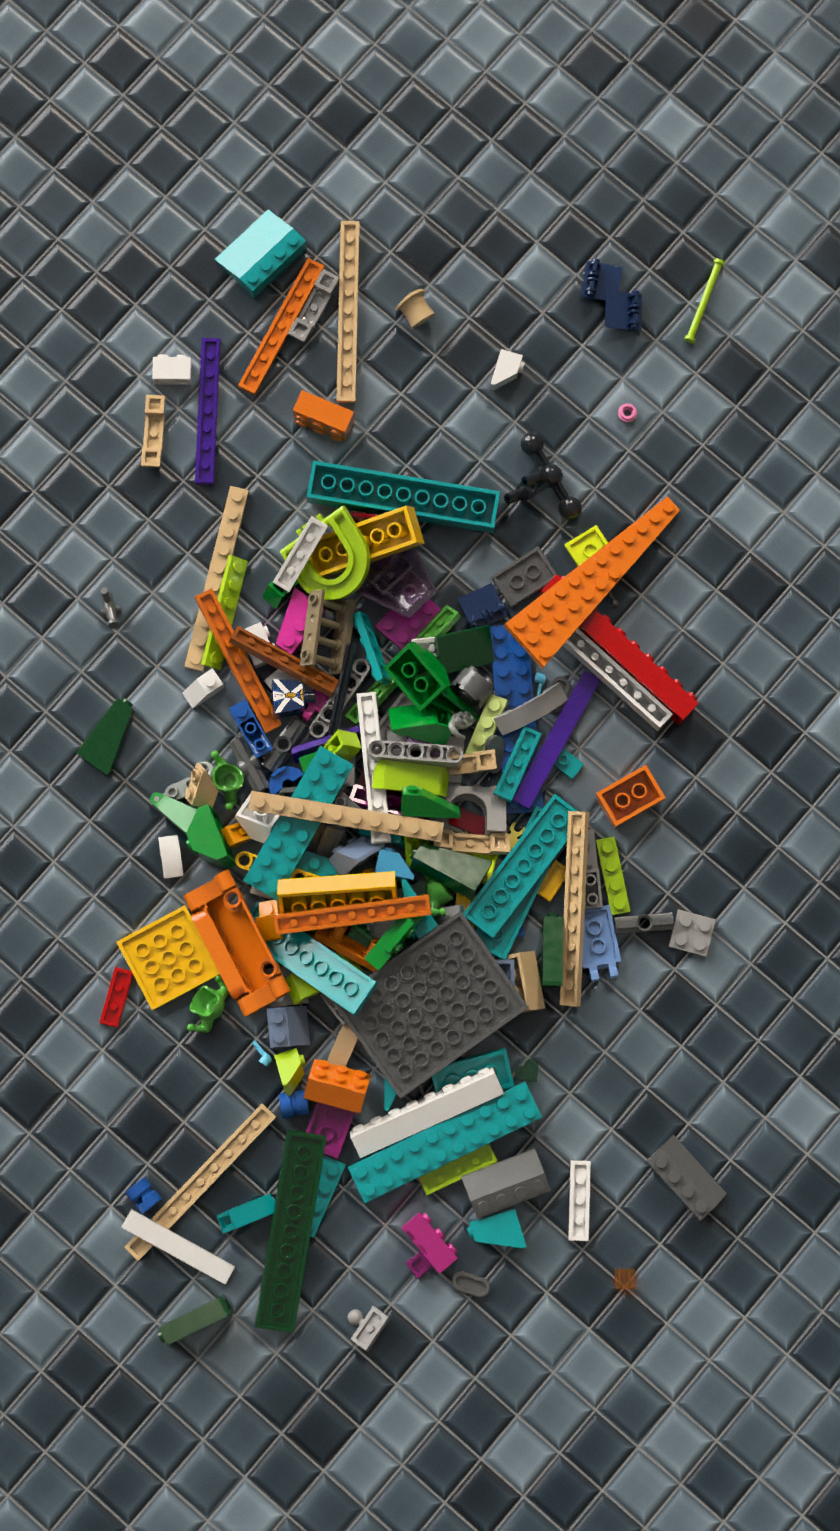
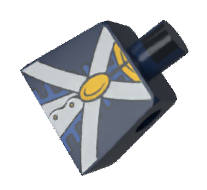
[271,679,315,719]

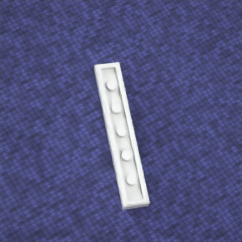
[122,1209,235,1284]

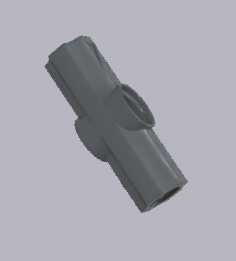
[261,717,306,773]
[229,737,269,792]
[614,913,674,934]

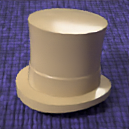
[395,289,435,329]

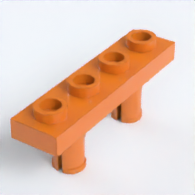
[313,925,390,972]

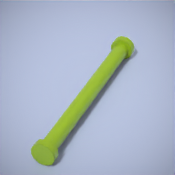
[684,258,725,344]

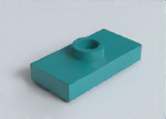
[553,748,584,780]

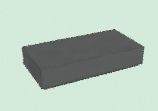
[315,823,345,858]

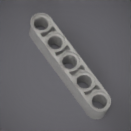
[310,659,370,740]
[368,740,463,768]

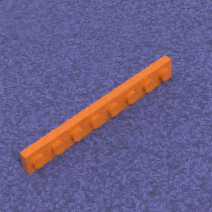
[238,258,325,396]
[194,588,282,733]
[273,894,432,935]

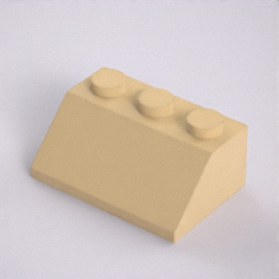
[494,951,545,1013]

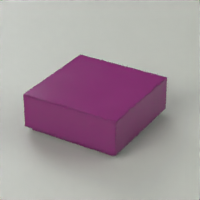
[405,1251,433,1279]

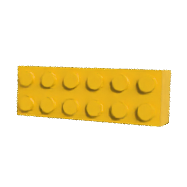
[309,506,425,578]
[277,871,398,914]

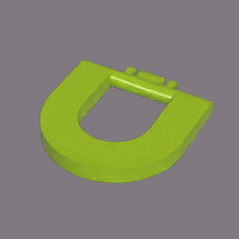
[280,505,370,600]

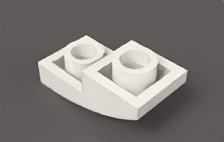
[158,835,183,878]

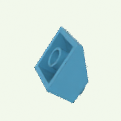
[375,847,414,884]

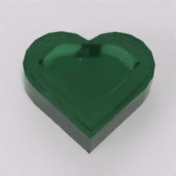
[515,1059,538,1082]

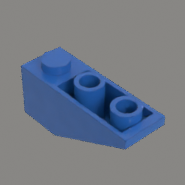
[229,699,273,759]

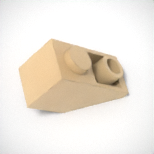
[185,763,218,808]

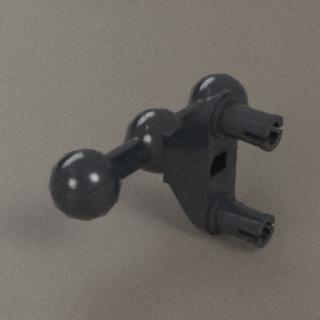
[504,432,582,520]

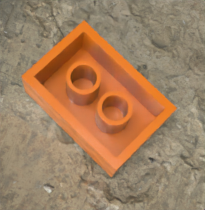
[293,390,355,442]
[595,765,666,829]
[303,1059,371,1113]

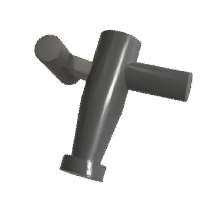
[100,588,121,629]

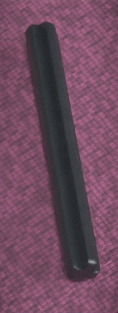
[328,643,357,736]

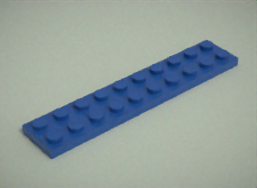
[490,625,544,815]

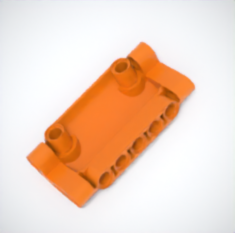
[183,869,291,1017]

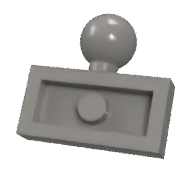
[347,1306,390,1351]

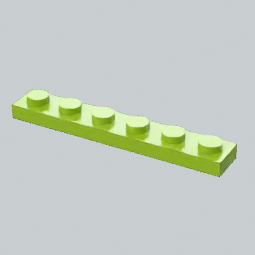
[201,555,248,670]

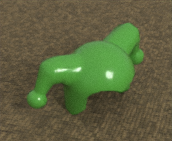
[211,751,244,811]
[424,875,453,916]
[187,975,229,1033]

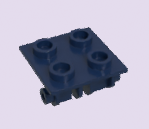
[580,258,623,301]
[605,290,642,331]
[458,583,508,628]

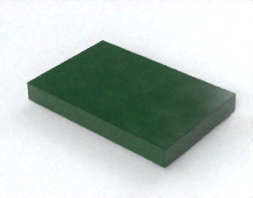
[434,625,494,673]

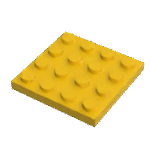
[117,905,220,1011]

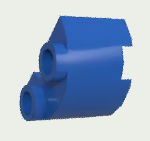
[269,766,304,795]

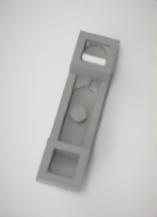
[288,269,340,343]
[493,682,568,735]

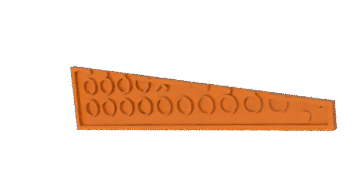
[504,496,680,669]

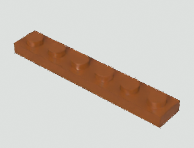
[229,626,339,697]

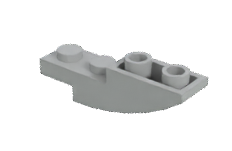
[585,829,603,909]

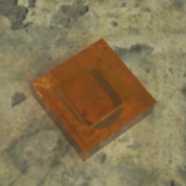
[614,1269,635,1289]

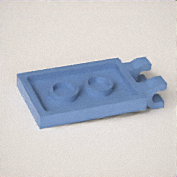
[582,905,621,982]

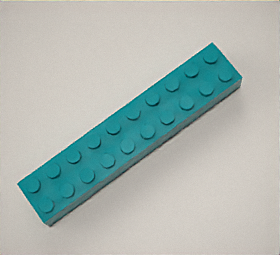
[307,461,500,533]
[348,1082,542,1203]

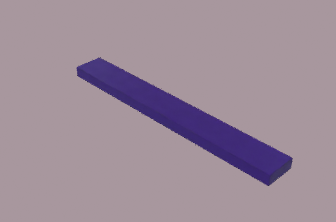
[195,338,221,485]
[512,671,601,810]

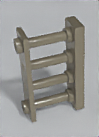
[300,590,356,676]

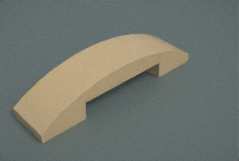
[141,395,165,468]
[431,749,497,776]
[433,829,510,855]
[327,1023,358,1066]

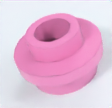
[618,404,637,423]

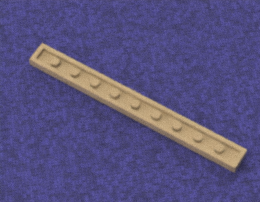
[337,221,359,403]
[185,486,249,672]
[248,791,444,842]
[560,811,589,1007]
[124,1103,276,1261]

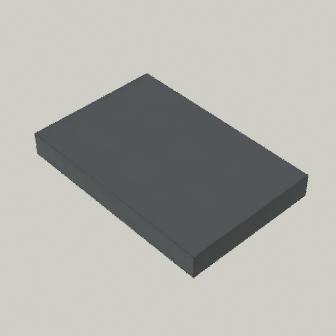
[491,546,557,609]

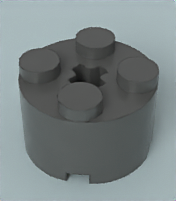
[450,666,494,710]

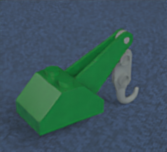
[384,642,480,739]
[150,761,237,869]

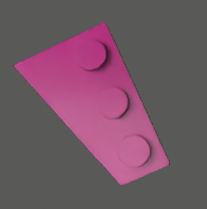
[276,587,326,656]
[401,1212,458,1274]

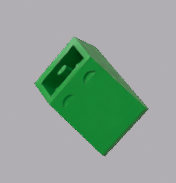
[388,704,451,745]

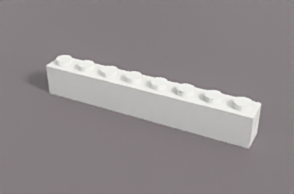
[563,629,672,731]
[350,1067,504,1158]

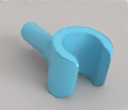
[534,672,546,696]
[252,1040,272,1067]

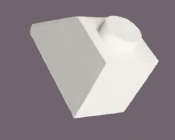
[490,349,525,390]
[182,668,224,709]

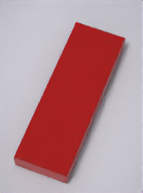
[99,967,134,1028]

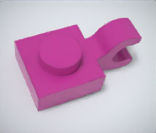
[302,689,330,723]

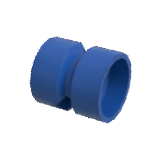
[279,1090,310,1119]
[125,1177,162,1215]

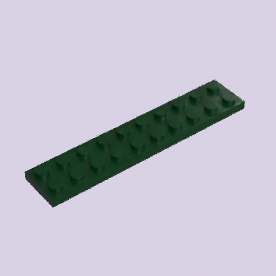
[254,1130,327,1333]

